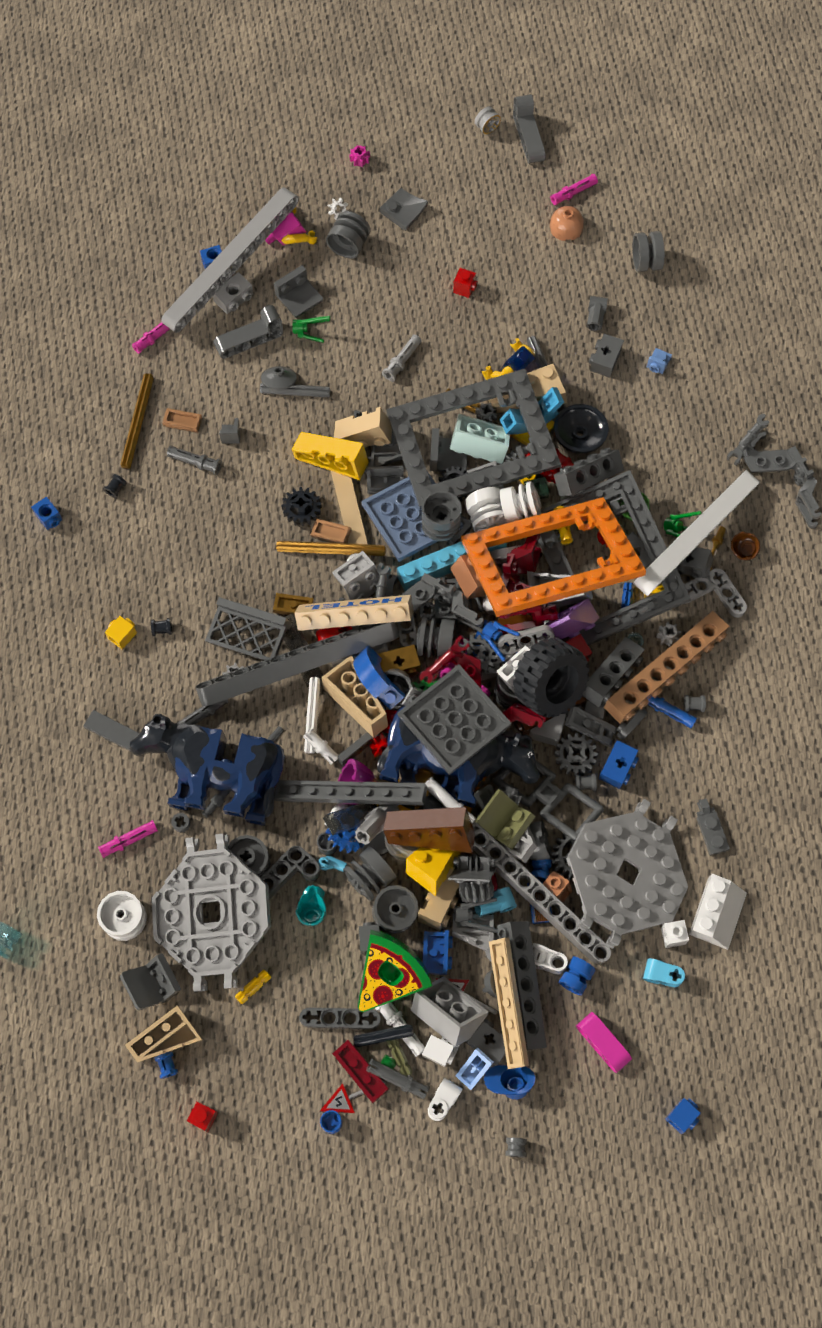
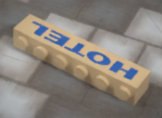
[295,595,414,631]

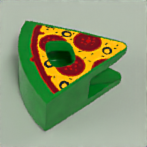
[358,930,432,1012]

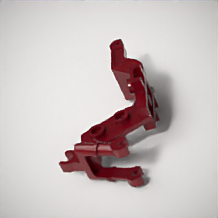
[500,534,558,636]
[419,635,546,728]

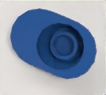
[484,1065,536,1100]

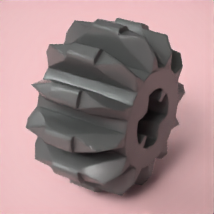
[459,880,494,903]

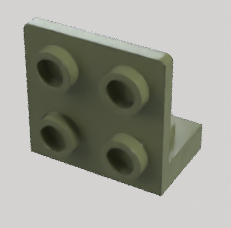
[475,789,536,849]

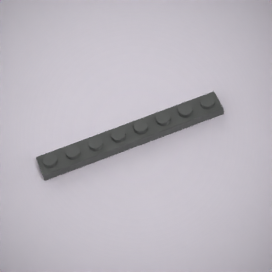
[274,780,428,805]

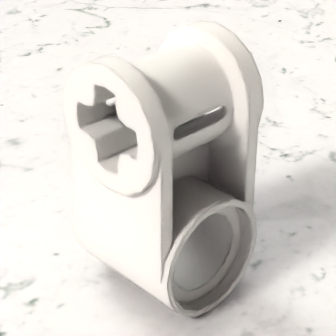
[532,943,568,975]
[428,1078,463,1121]

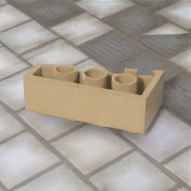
[488,364,567,413]

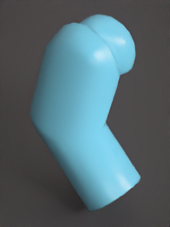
[318,856,347,872]

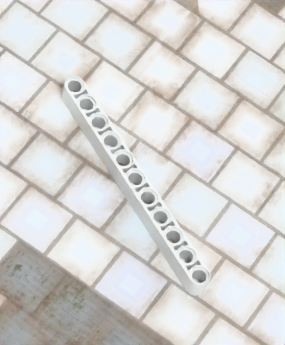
[633,470,760,596]

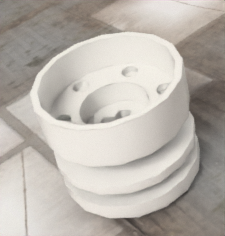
[500,481,541,523]
[465,487,507,532]

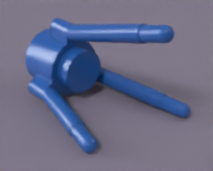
[482,621,520,662]

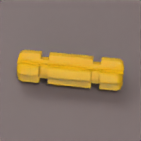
[235,970,271,1004]

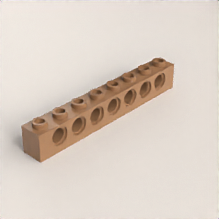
[604,611,729,724]

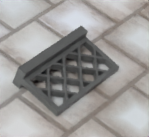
[205,597,292,661]

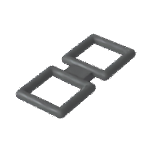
[493,760,604,841]

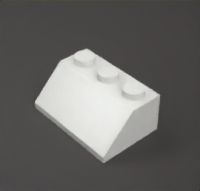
[689,874,747,950]

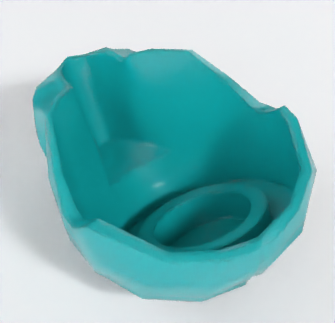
[296,885,327,926]

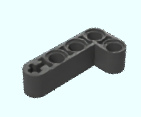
[513,94,545,164]
[213,305,283,359]
[261,846,321,900]

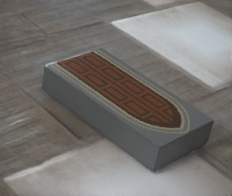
[338,733,373,767]

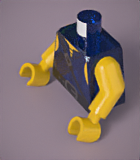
[481,338,535,380]

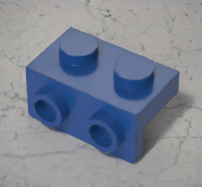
[423,930,453,975]

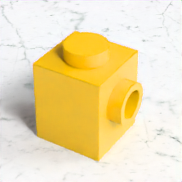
[105,616,137,650]

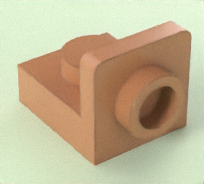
[543,871,572,903]

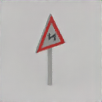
[320,1080,386,1113]

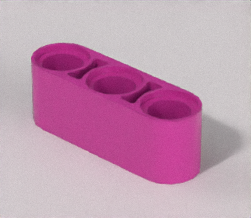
[576,1012,632,1073]

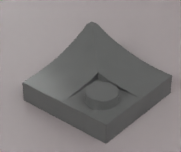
[379,188,428,231]

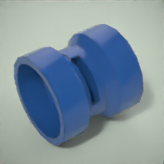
[531,859,552,882]
[320,1110,342,1134]

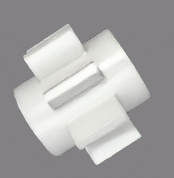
[327,198,348,220]

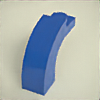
[353,645,405,710]

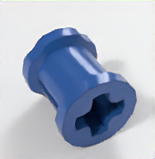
[154,1052,179,1079]

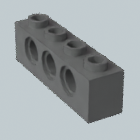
[554,448,624,496]
[582,637,645,707]

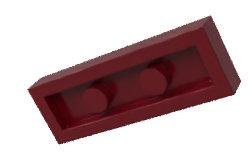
[332,1040,389,1104]

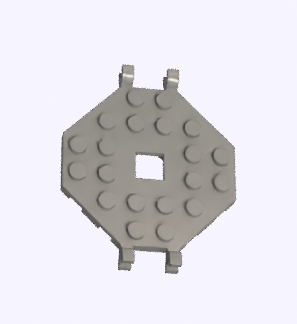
[566,799,688,948]
[152,834,271,992]

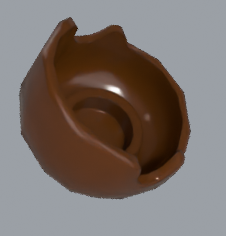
[731,531,760,561]

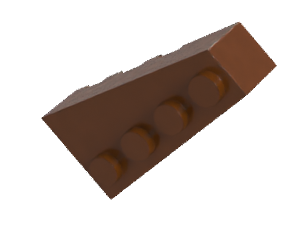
[383,807,475,853]

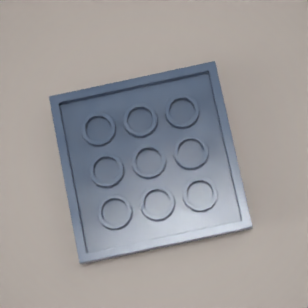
[361,471,463,562]

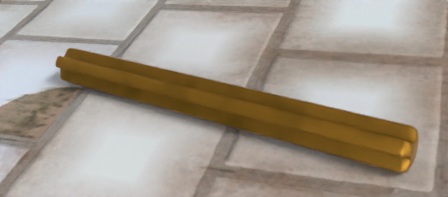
[120,373,154,469]
[276,541,386,556]

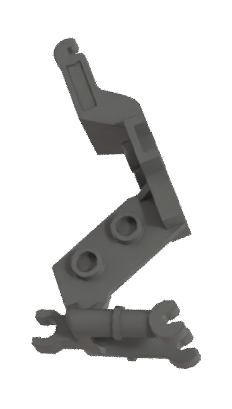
[727,414,822,528]
[376,563,485,635]

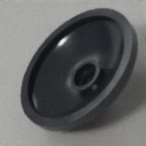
[554,404,609,453]

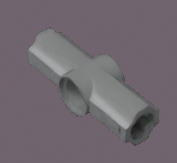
[355,804,399,845]

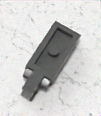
[696,798,730,856]

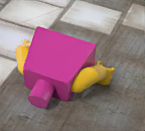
[265,207,317,246]

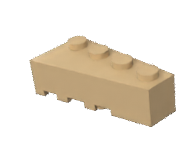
[322,655,388,738]

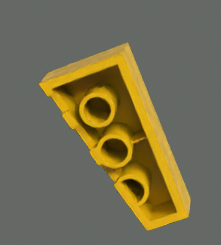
[292,432,369,480]

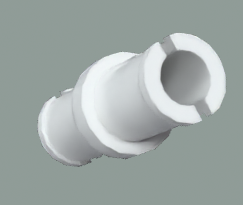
[303,728,338,765]

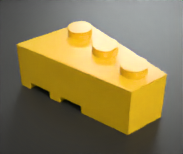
[406,847,461,896]

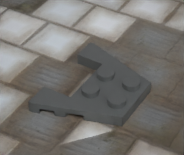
[354,410,402,473]

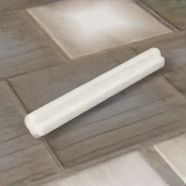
[304,677,320,754]

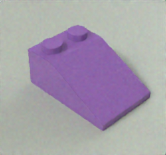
[542,598,599,639]

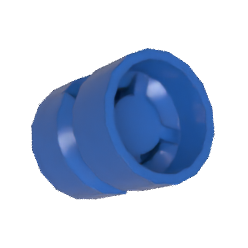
[559,956,596,996]

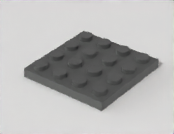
[397,665,511,775]

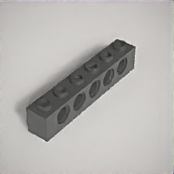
[497,921,547,1051]

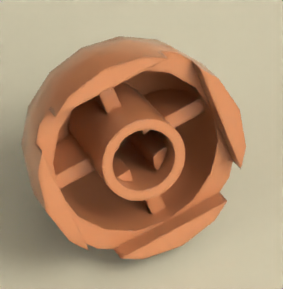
[550,206,584,241]

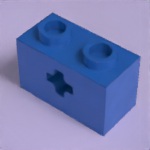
[599,740,639,789]

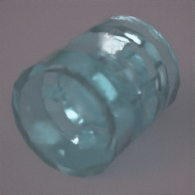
[0,922,23,960]

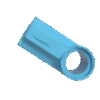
[474,887,517,917]

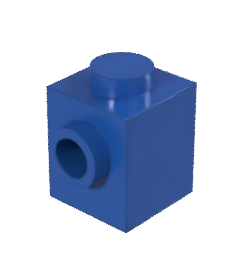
[665,1098,700,1134]

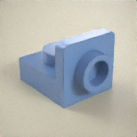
[647,348,672,374]

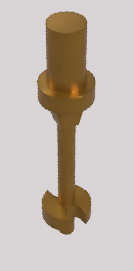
[710,526,726,571]

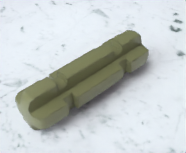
[387,1039,412,1076]

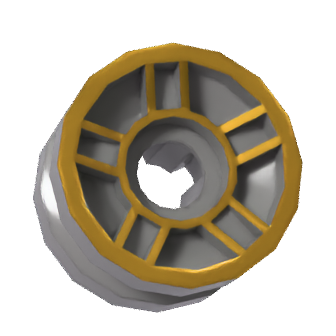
[475,106,501,134]

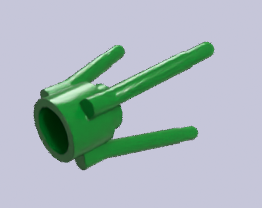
[292,316,331,343]
[663,511,702,538]

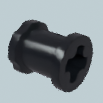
[103,474,127,498]
[151,618,172,636]

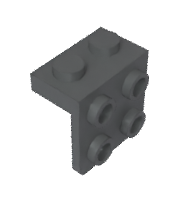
[120,953,181,1010]

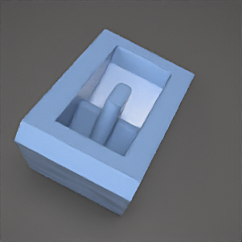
[455,1048,494,1090]

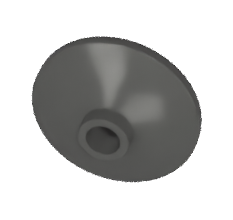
[261,366,297,390]

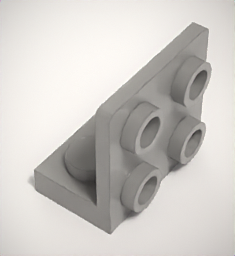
[332,551,379,600]

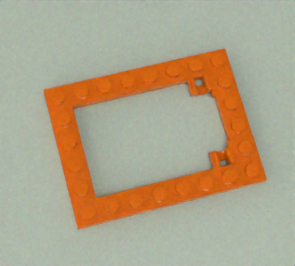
[461,497,646,617]

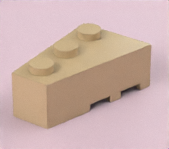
[418,867,459,931]

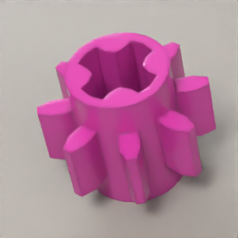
[349,145,370,167]

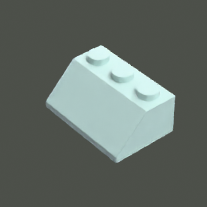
[450,414,510,464]

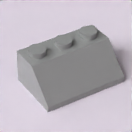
[411,977,489,1047]

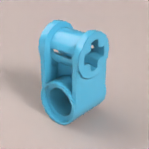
[643,958,685,987]

